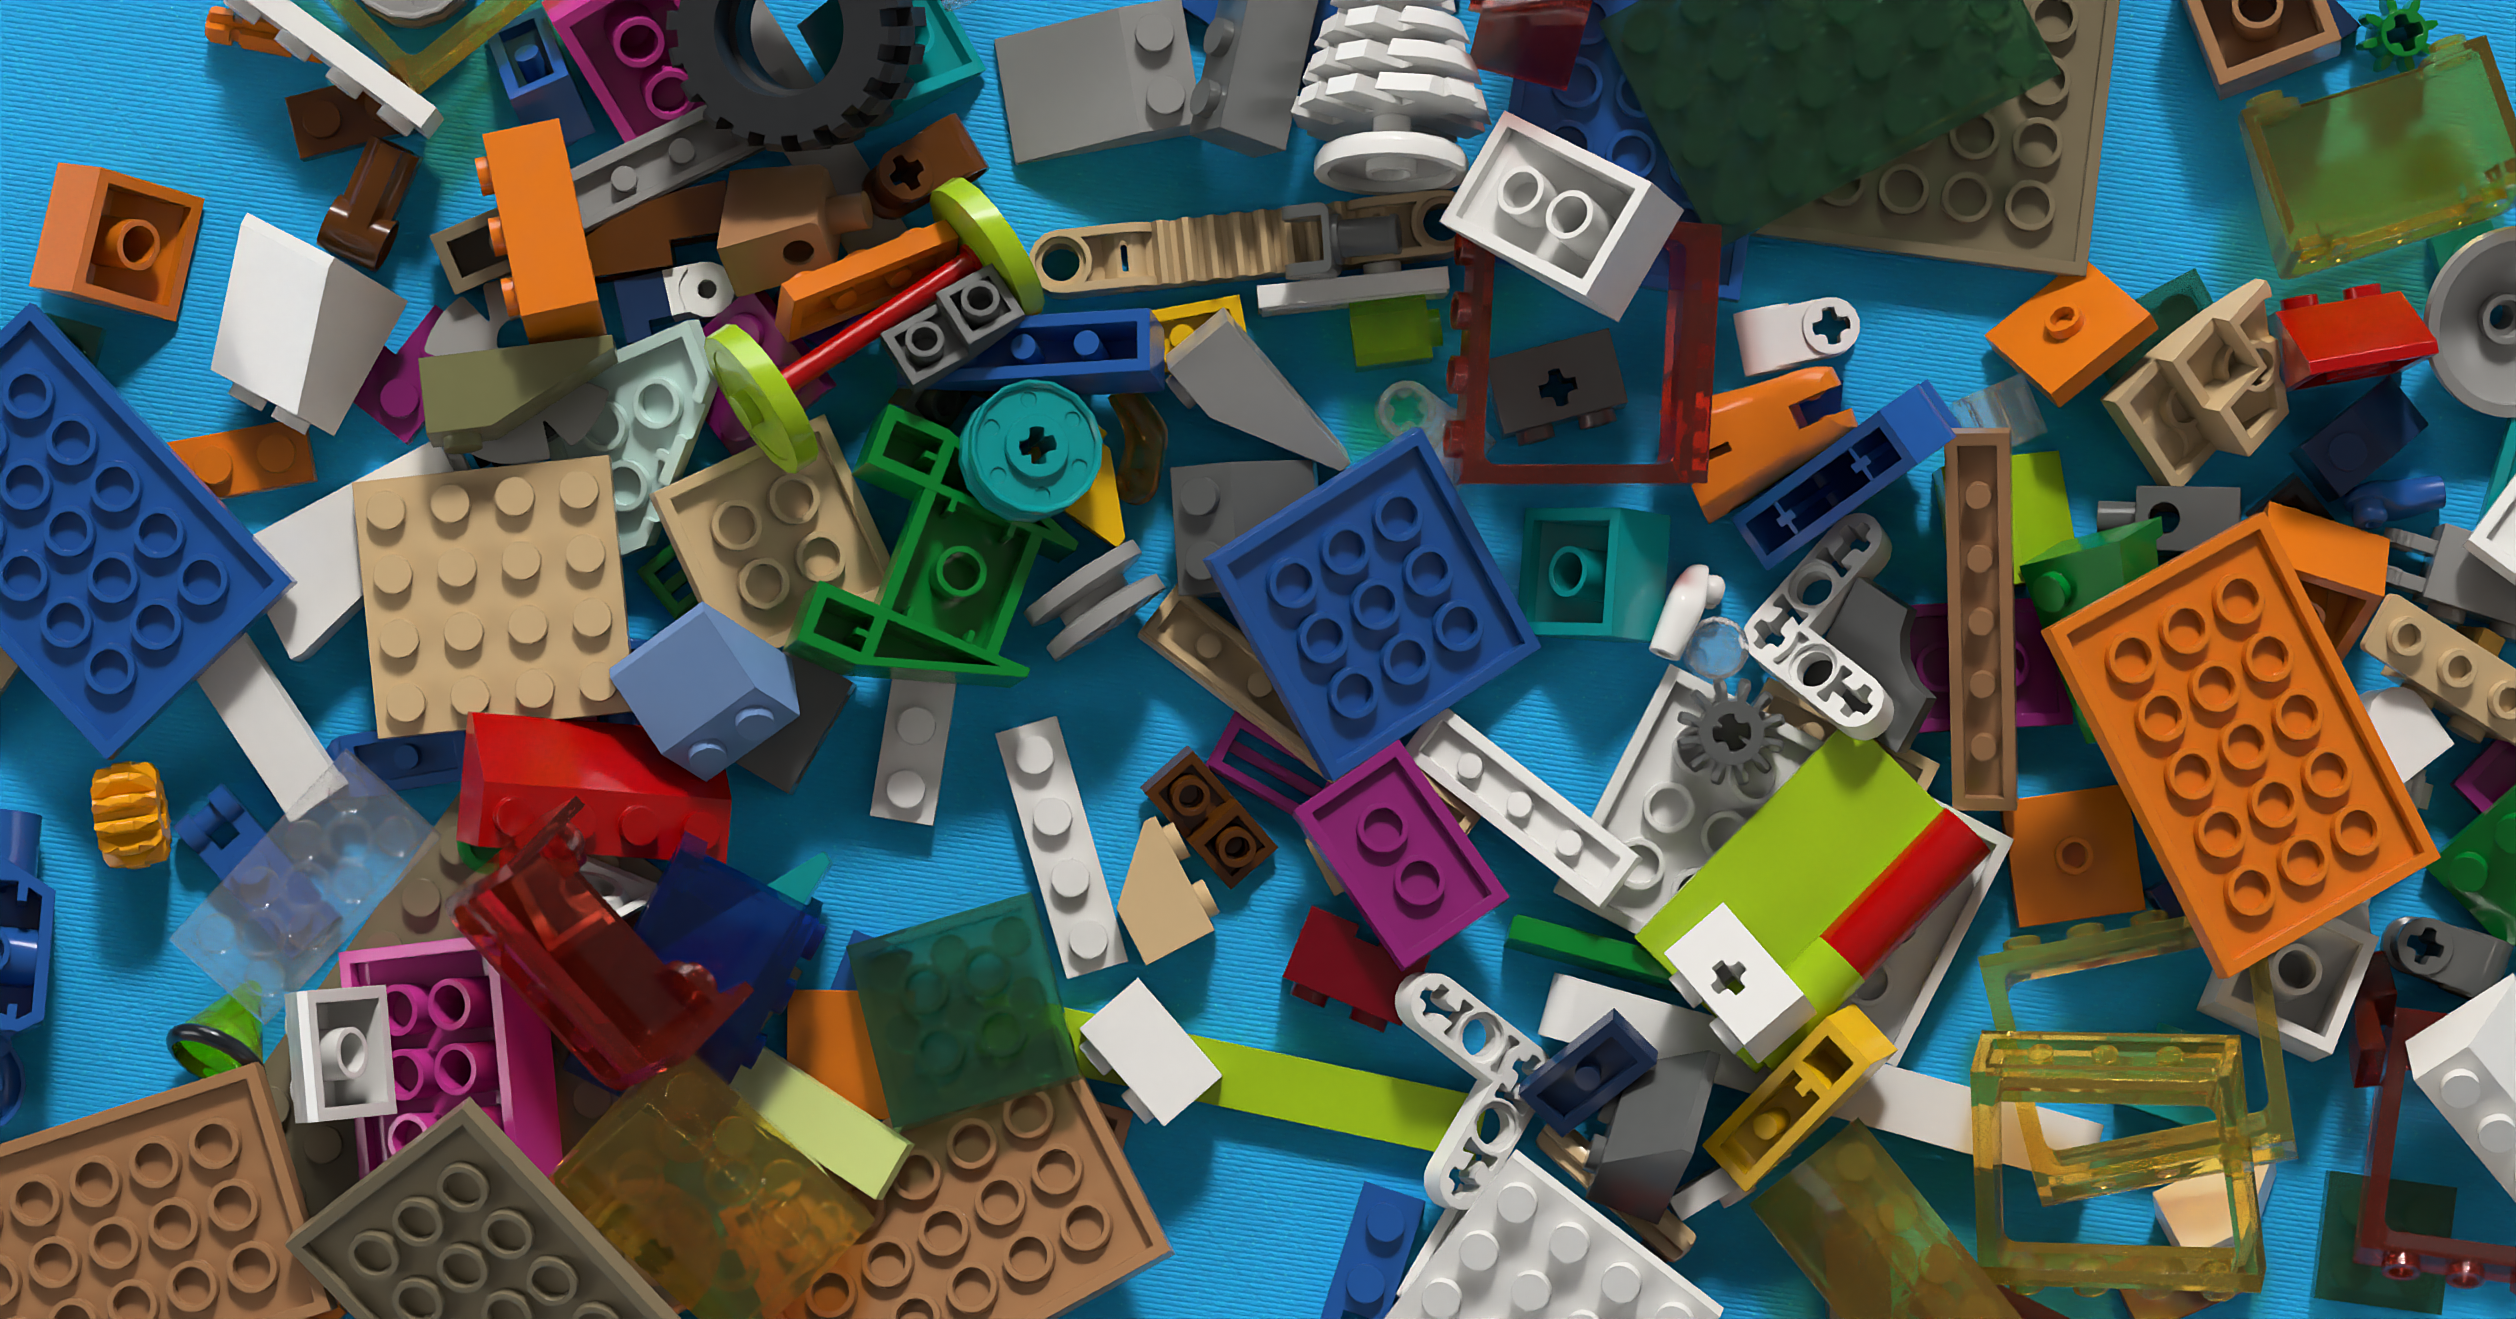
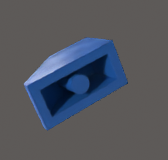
[484,6,596,148]

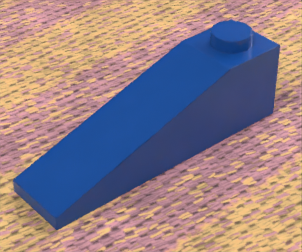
[897,308,1165,395]

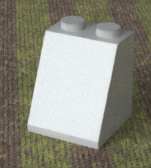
[210,213,408,436]

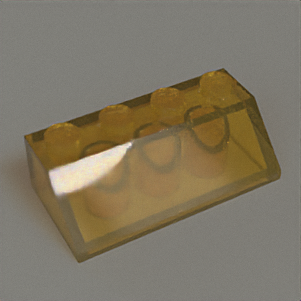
[1748,1117,2022,1319]

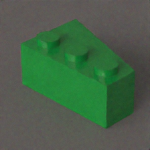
[2019,516,2163,744]

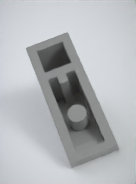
[1165,307,1351,471]

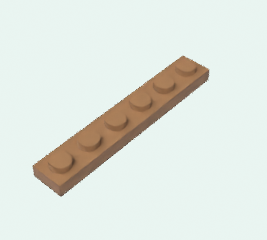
[1944,428,2019,811]

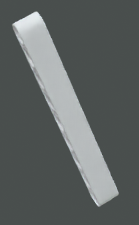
[1538,972,2104,1187]

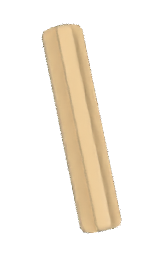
[1535,1123,1697,1263]

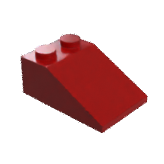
[2267,283,2439,392]

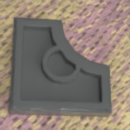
[1803,577,1937,753]

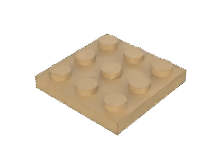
[649,414,891,649]

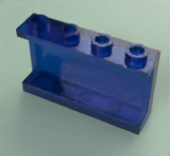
[562,831,827,1138]

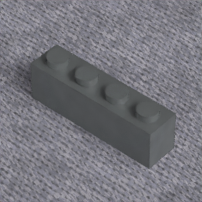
[1189,0,1318,158]

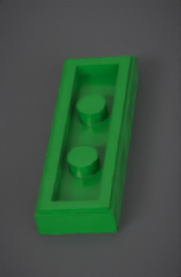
[1503,914,1680,993]

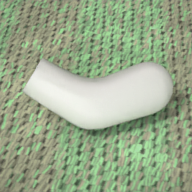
[1649,563,1726,661]

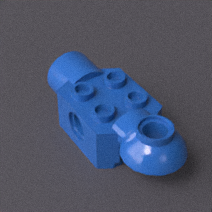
[0,809,56,1127]

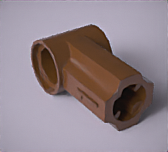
[316,135,423,273]

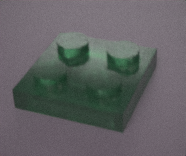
[2310,1170,2457,1315]

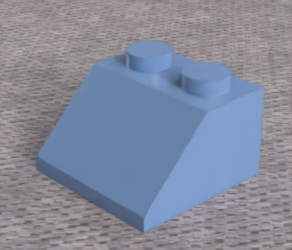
[609,601,800,782]

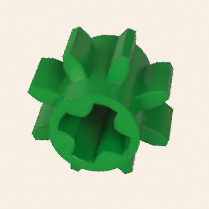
[2355,0,2438,75]

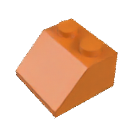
[29,162,205,322]
[2263,501,2390,662]

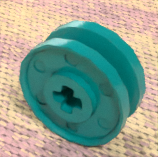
[958,379,1103,523]

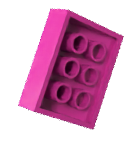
[338,931,566,1189]

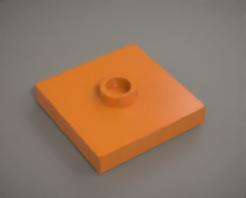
[1984,261,2159,408]
[2000,784,2146,928]

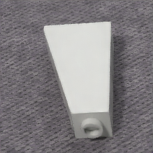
[254,442,472,663]

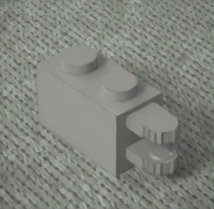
[2383,523,2516,644]

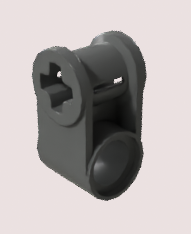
[2380,916,2514,1000]

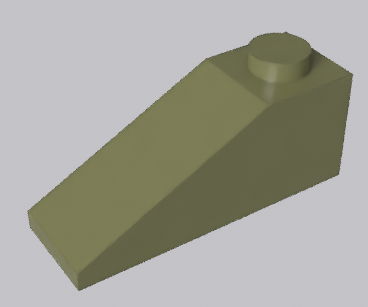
[418,335,618,454]

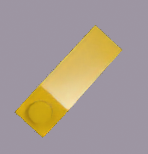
[1702,1003,1898,1193]

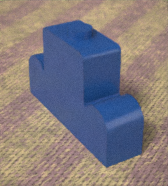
[1731,379,1962,571]

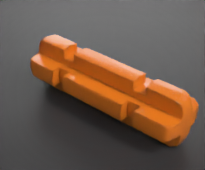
[205,6,323,63]

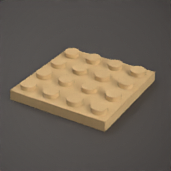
[352,455,633,740]

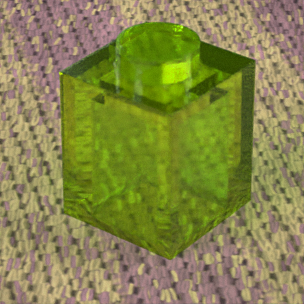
[1347,294,1443,373]

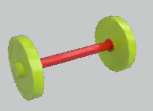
[704,178,1045,474]

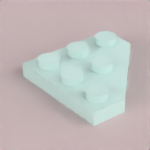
[548,319,718,558]

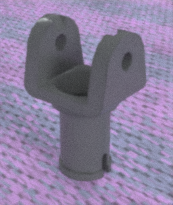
[1281,202,1403,280]

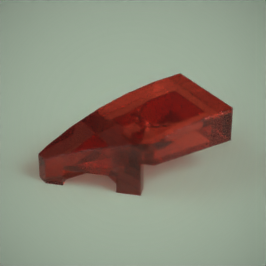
[2348,950,2398,1088]

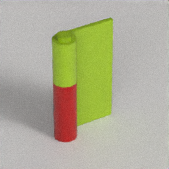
[1634,728,1991,1074]

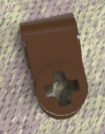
[862,113,990,220]

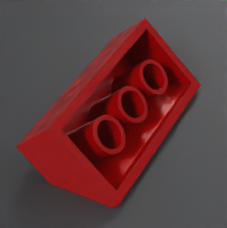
[456,711,732,864]

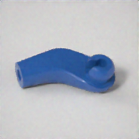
[2344,476,2446,530]

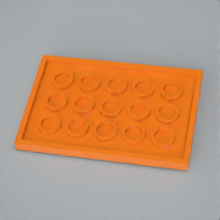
[2041,511,2441,979]

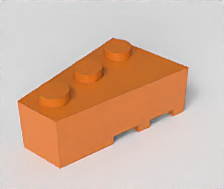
[475,118,607,345]

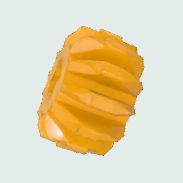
[90,761,172,870]

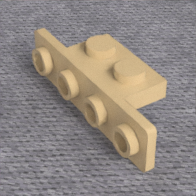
[2360,594,2516,746]

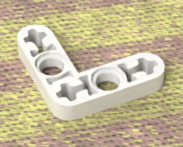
[1742,513,1894,740]
[1395,972,1550,1210]

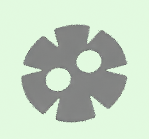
[424,280,609,465]

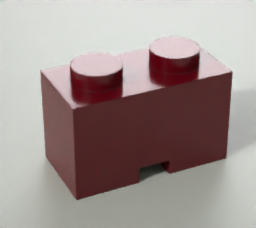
[1282,906,1431,1033]

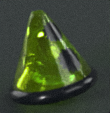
[166,981,266,1079]

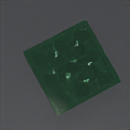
[846,892,1083,1133]

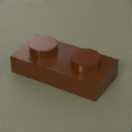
[285,66,419,162]

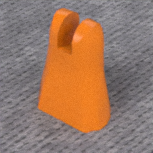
[1659,366,1858,524]

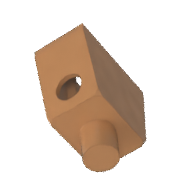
[716,164,873,297]

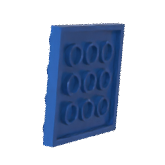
[1202,427,1542,781]

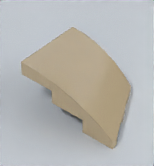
[2100,278,2289,486]

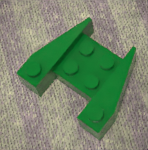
[783,404,1079,688]

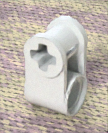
[1733,297,1860,377]

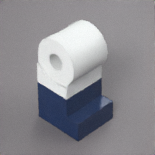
[613,262,737,345]

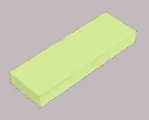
[721,1043,915,1200]

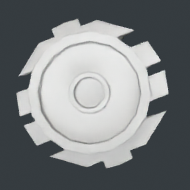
[1291,0,1492,196]

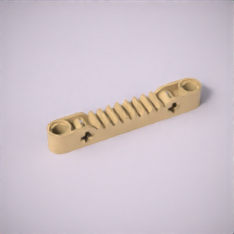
[1029,190,1469,300]

